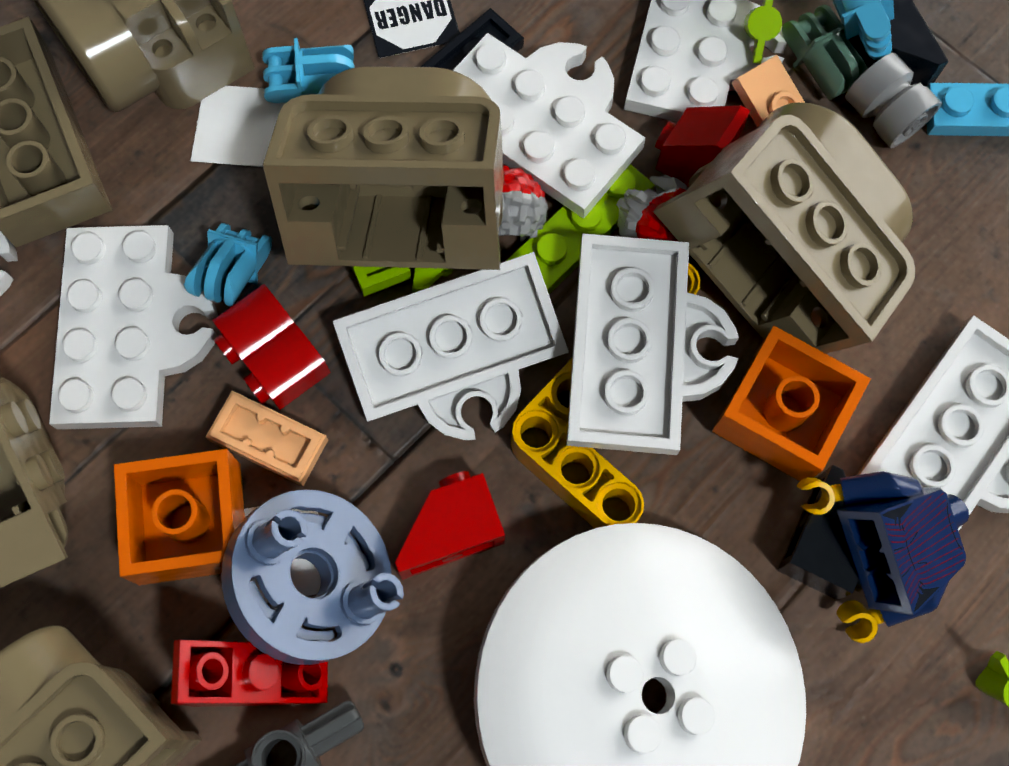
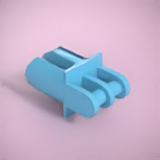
[833,0,895,60]
[262,38,355,103]
[184,223,272,306]

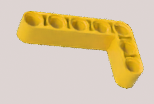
[511,263,701,528]

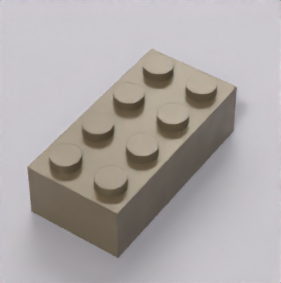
[0,16,113,248]

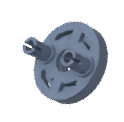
[221,490,404,665]

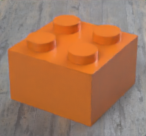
[712,326,871,481]
[114,449,245,586]

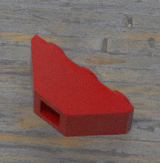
[171,640,328,707]

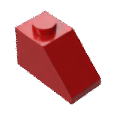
[655,105,751,186]
[395,471,505,580]

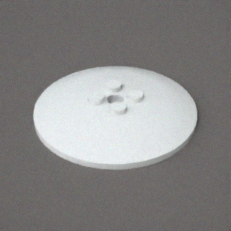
[474,523,806,766]

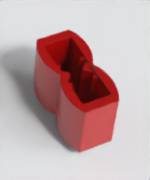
[212,284,331,410]

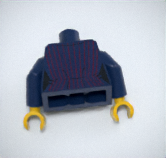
[797,471,969,643]

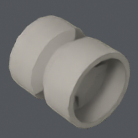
[845,53,942,148]

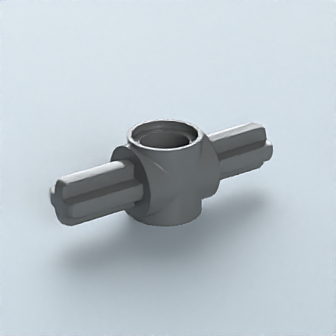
[234,700,364,766]

